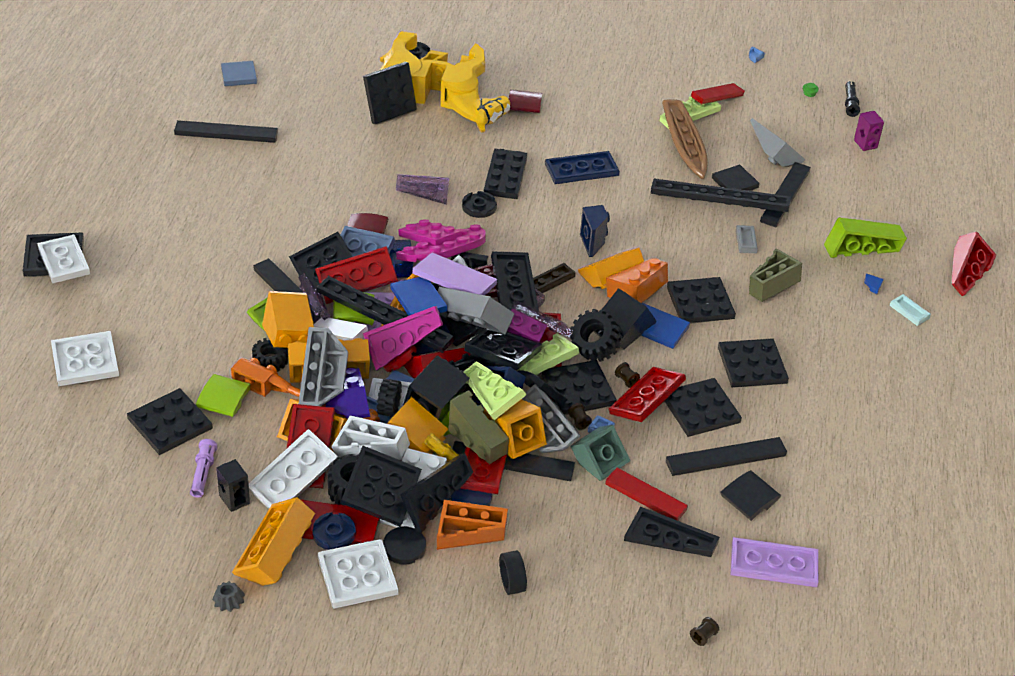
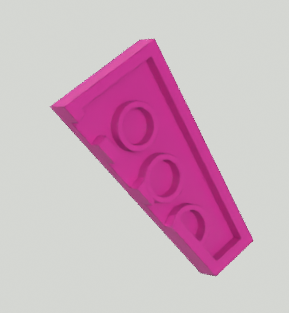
[363,306,443,371]

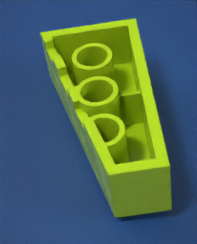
[824,217,907,258]

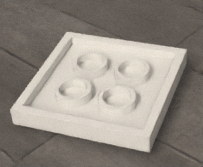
[51,331,119,387]
[318,539,398,609]

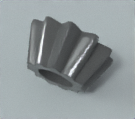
[212,581,245,612]

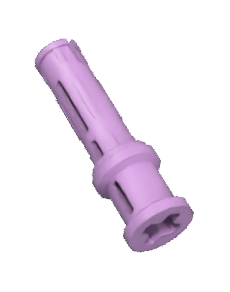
[190,439,218,498]

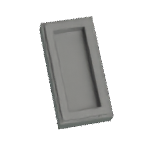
[736,225,758,253]

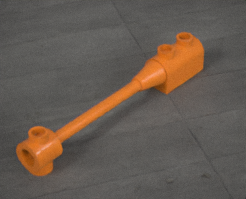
[231,358,380,422]

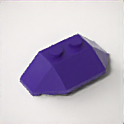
[325,368,370,419]

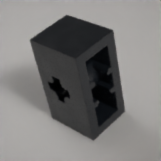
[216,459,250,512]

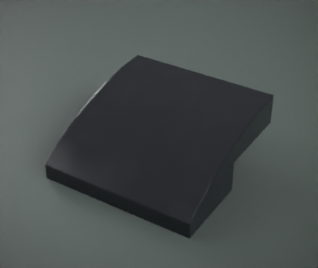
[517,370,568,405]
[720,470,781,521]

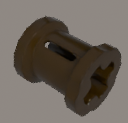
[615,362,640,388]
[568,403,592,430]
[690,617,720,646]

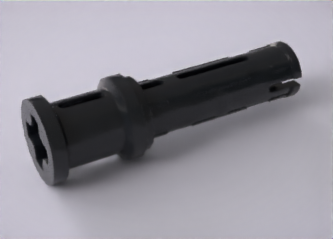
[845,81,860,117]

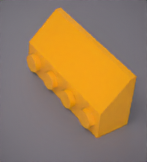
[288,338,370,383]
[232,497,315,586]

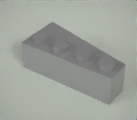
[437,287,514,334]

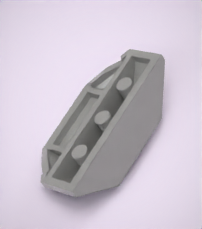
[299,327,348,406]
[522,384,580,453]

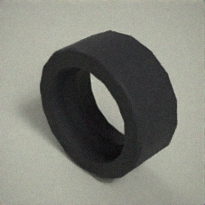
[499,550,527,595]

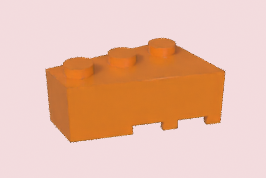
[606,258,668,303]
[437,500,508,550]

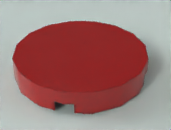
[383,345,417,373]

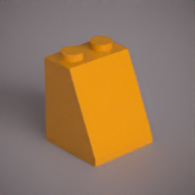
[262,291,314,348]
[387,397,448,454]
[483,399,547,459]

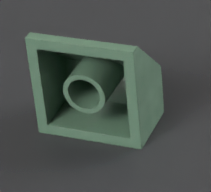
[570,425,631,481]

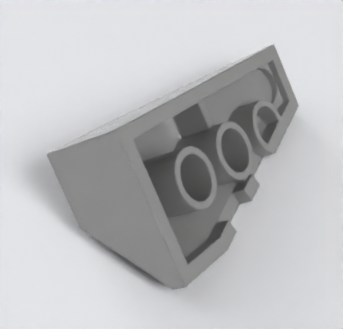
[750,118,805,167]

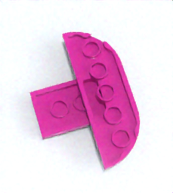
[396,219,486,262]

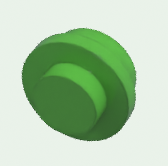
[802,83,819,97]

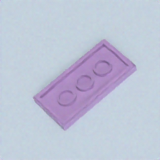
[412,253,497,295]
[730,537,818,587]

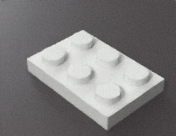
[37,235,90,283]

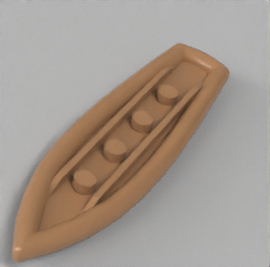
[662,99,708,179]

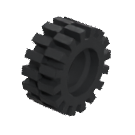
[252,338,288,372]
[377,379,402,417]

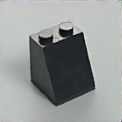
[593,288,657,349]
[403,355,470,422]

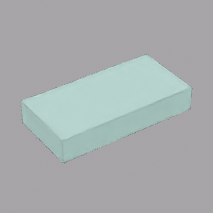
[890,294,931,326]

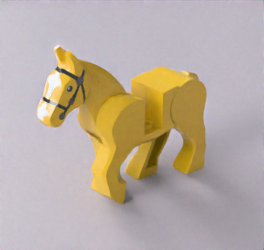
[380,31,510,133]

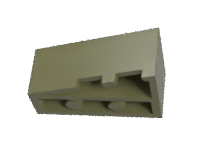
[749,248,802,302]
[449,390,509,464]

